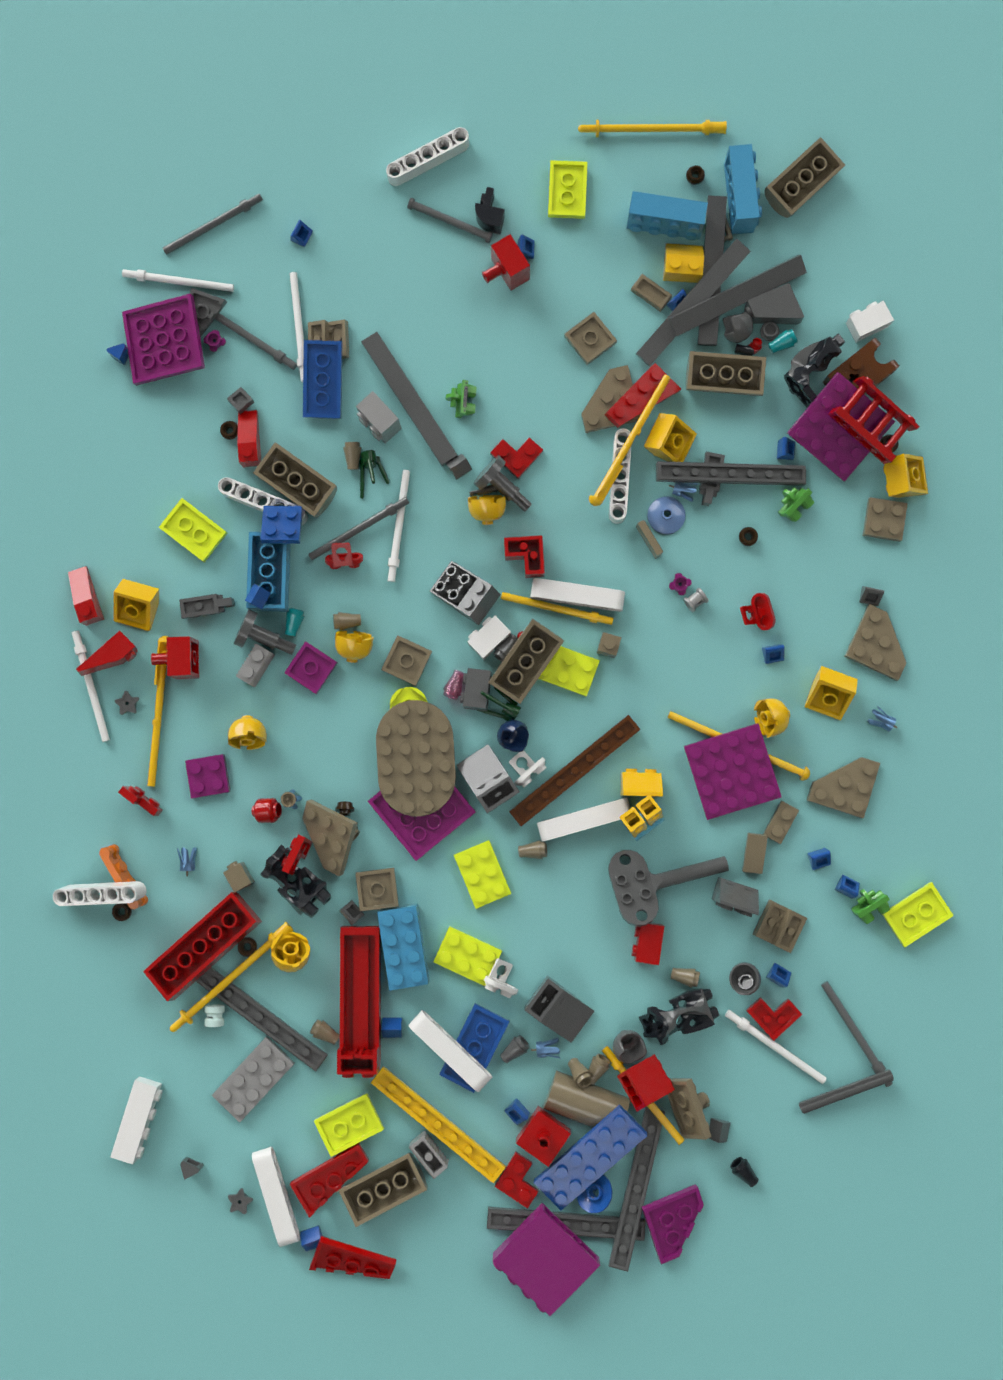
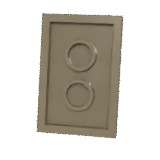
[667,1078,712,1140]

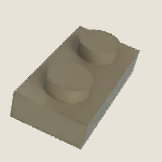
[763,801,799,844]

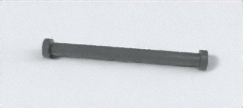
[407,198,493,243]

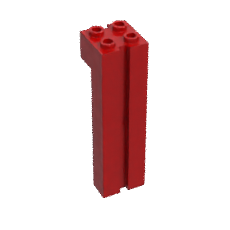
[337,926,381,1078]

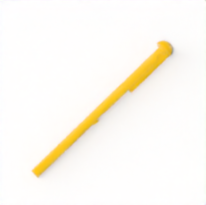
[589,375,671,506]
[147,636,169,787]
[667,711,810,781]

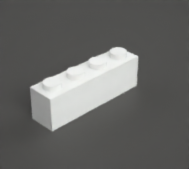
[110,1077,163,1164]

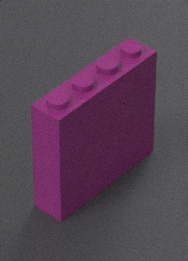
[493,1203,600,1316]

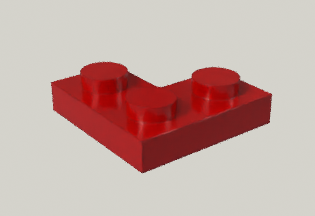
[490,437,543,479]
[118,786,163,816]
[281,834,313,875]
[746,997,802,1041]
[495,1151,538,1209]

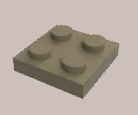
[564,312,617,365]
[863,497,908,542]
[381,635,432,686]
[356,868,399,911]

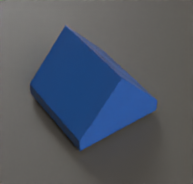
[290,220,313,247]
[518,234,534,259]
[666,289,687,311]
[106,343,129,365]
[777,437,795,460]
[245,584,271,610]
[762,644,785,664]
[807,848,831,870]
[835,875,860,899]
[766,963,791,988]
[381,1017,402,1038]
[504,1098,530,1125]
[300,1225,322,1252]

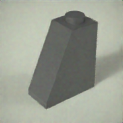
[744,283,804,325]

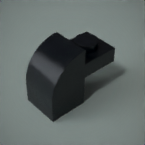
[475,187,505,234]

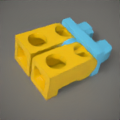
[619,794,665,841]

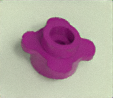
[203,330,226,352]
[669,573,692,596]

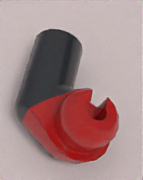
[734,338,762,356]

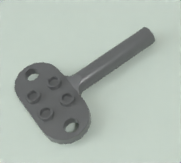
[608,850,729,927]

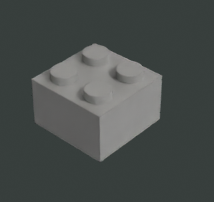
[356,391,402,443]

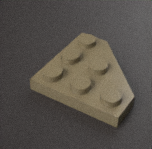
[581,365,640,433]
[844,604,906,681]
[807,757,880,818]
[302,799,357,876]

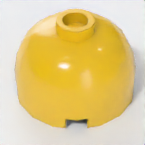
[468,495,506,525]
[335,630,373,663]
[754,698,790,738]
[228,715,266,750]
[271,932,310,973]

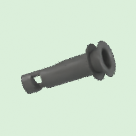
[469,485,498,497]

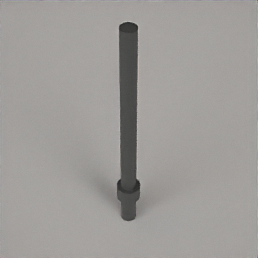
[163,193,263,255]
[215,313,297,370]
[308,497,409,560]
[821,981,893,1087]

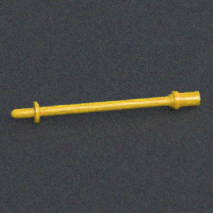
[578,120,727,137]
[170,922,294,1032]

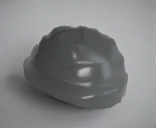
[729,962,761,995]

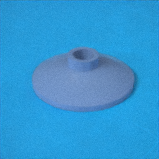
[647,497,685,534]

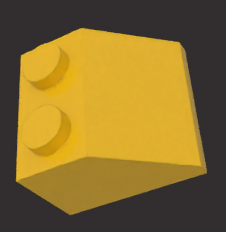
[663,243,704,283]
[644,413,697,462]
[883,454,928,498]
[113,579,159,631]
[805,666,858,720]
[620,769,663,797]

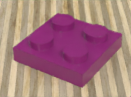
[284,641,338,694]
[185,754,230,799]

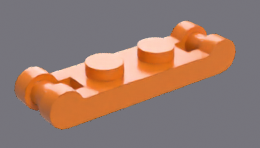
[99,844,148,909]

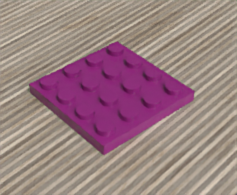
[122,294,205,386]
[787,372,896,482]
[684,723,782,820]
[368,787,476,861]

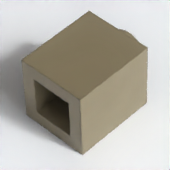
[596,632,622,658]
[223,861,255,893]

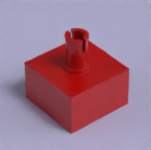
[482,234,530,291]
[151,636,199,679]
[516,1106,571,1167]

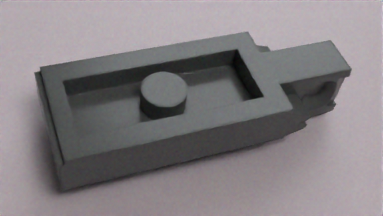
[699,451,725,506]
[179,594,235,619]

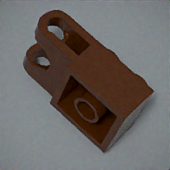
[823,338,900,395]

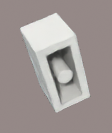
[846,301,894,343]
[467,616,511,660]

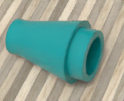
[768,329,798,354]
[285,607,305,637]

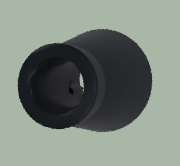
[730,1157,759,1187]

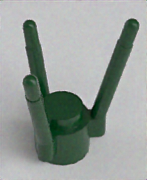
[359,450,389,499]
[477,687,521,721]

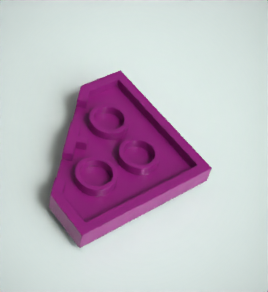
[642,1184,704,1264]

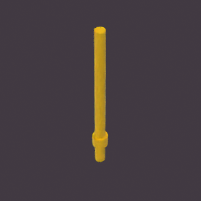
[501,592,614,625]
[602,1046,685,1145]

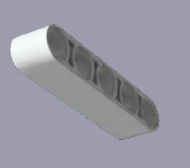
[386,127,469,186]
[609,428,631,524]
[218,477,308,525]
[530,578,625,612]
[537,797,631,842]
[53,881,147,906]
[409,1010,492,1092]
[252,1147,300,1247]

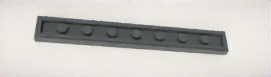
[697,195,727,346]
[636,239,751,367]
[668,255,807,336]
[361,332,458,466]
[656,461,806,486]
[196,967,328,1071]
[608,1107,665,1272]
[487,1207,646,1241]

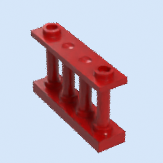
[828,376,920,464]

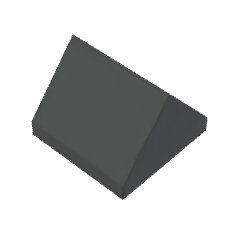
[446,454,472,480]
[859,586,884,606]
[339,900,364,925]
[709,1118,731,1143]
[180,1157,203,1180]

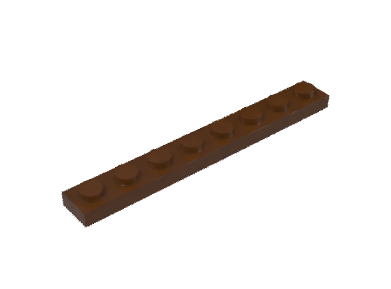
[509,715,641,826]

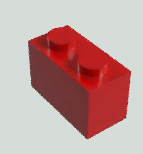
[631,923,665,965]

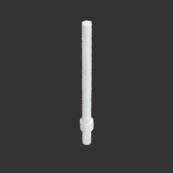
[122,269,234,292]
[290,272,304,382]
[387,470,410,582]
[72,631,110,742]
[725,1010,826,1084]

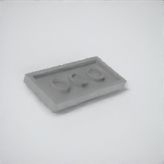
[212,1036,295,1122]

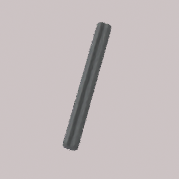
[799,1070,894,1114]

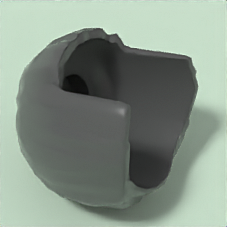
[723,312,753,343]
[613,1030,647,1063]

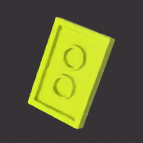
[548,160,588,219]
[159,498,228,563]
[538,646,600,697]
[454,840,511,909]
[882,882,954,947]
[433,926,502,986]
[314,1093,384,1157]

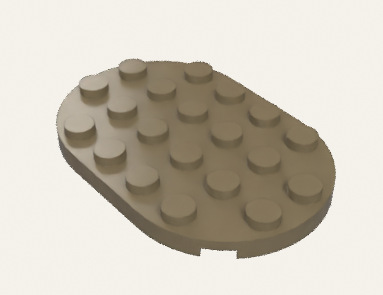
[376,700,456,816]

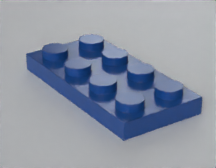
[303,340,343,419]
[439,1003,510,1093]

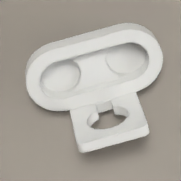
[509,751,547,788]
[484,958,518,998]

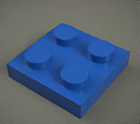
[260,506,303,544]

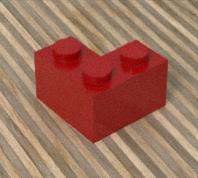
[504,535,545,578]

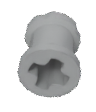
[683,588,709,613]

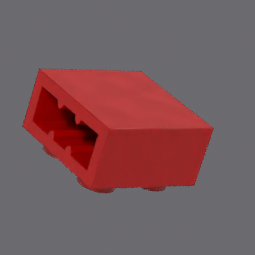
[617,1054,675,1112]

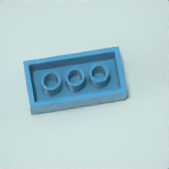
[724,144,762,235]
[626,191,708,241]
[246,532,291,612]
[377,904,430,991]

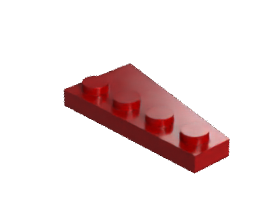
[605,363,682,428]
[290,1143,369,1218]
[309,1236,396,1279]

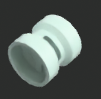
[204,1004,225,1027]

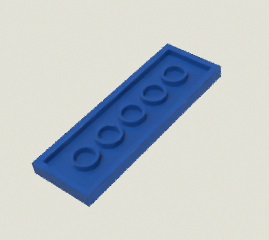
[534,1105,647,1211]

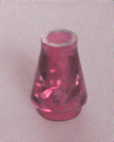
[443,670,464,700]

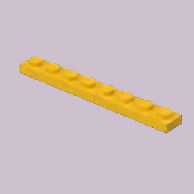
[371,1066,506,1183]

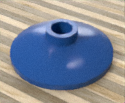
[577,1174,613,1213]

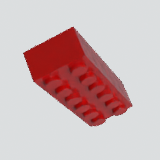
[143,892,262,1002]

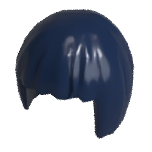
[497,720,529,752]

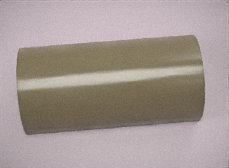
[764,137,845,218]
[686,351,766,396]
[253,442,337,518]
[488,618,564,704]
[543,1070,630,1128]
[338,1152,428,1227]

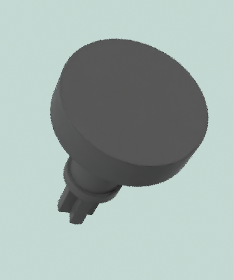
[473,455,532,512]
[233,609,296,655]

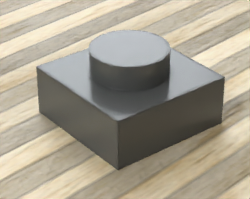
[227,387,254,414]

